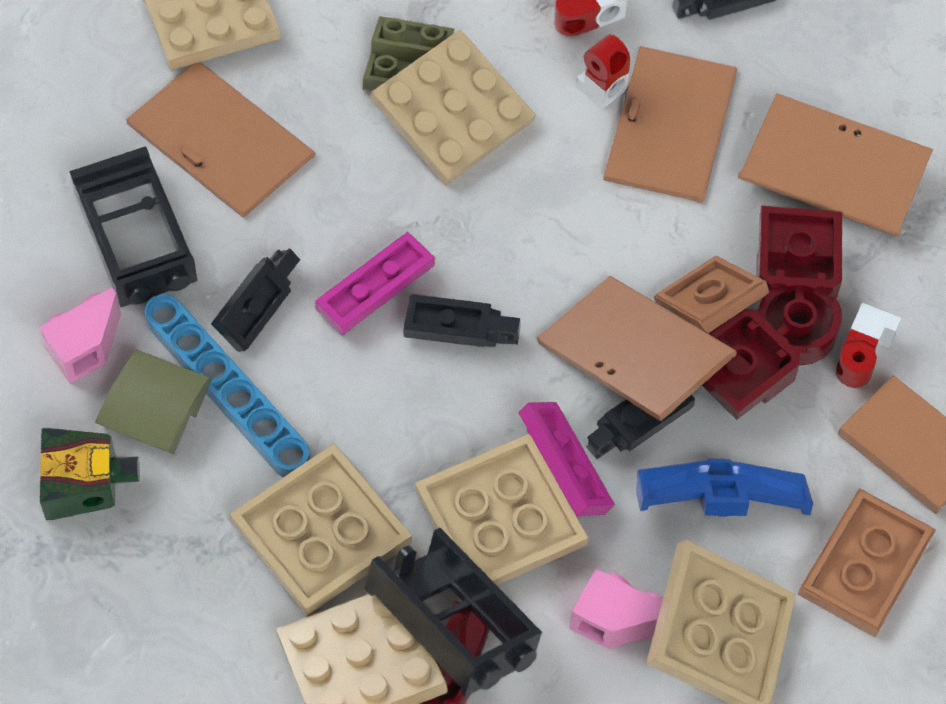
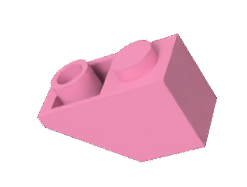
[39,287,121,384]
[569,569,663,649]

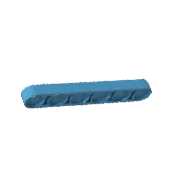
[145,294,310,477]

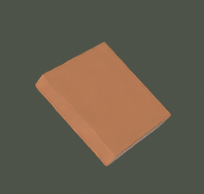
[653,256,769,333]

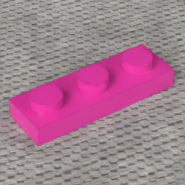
[315,231,435,336]
[518,402,615,517]

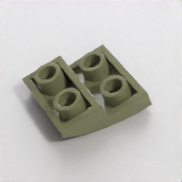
[363,16,454,91]
[95,349,212,454]

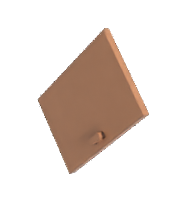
[603,46,737,203]
[126,62,316,218]
[738,93,933,237]
[537,276,737,421]

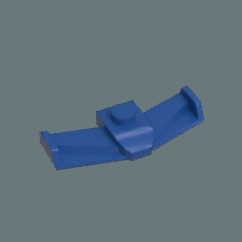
[636,458,813,517]

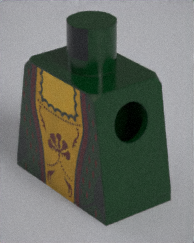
[40,428,140,521]

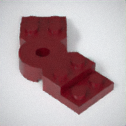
[701,205,842,420]

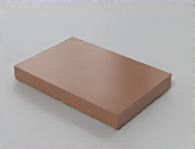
[838,375,946,515]
[798,488,936,637]

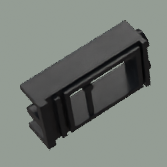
[69,146,198,308]
[365,527,542,697]

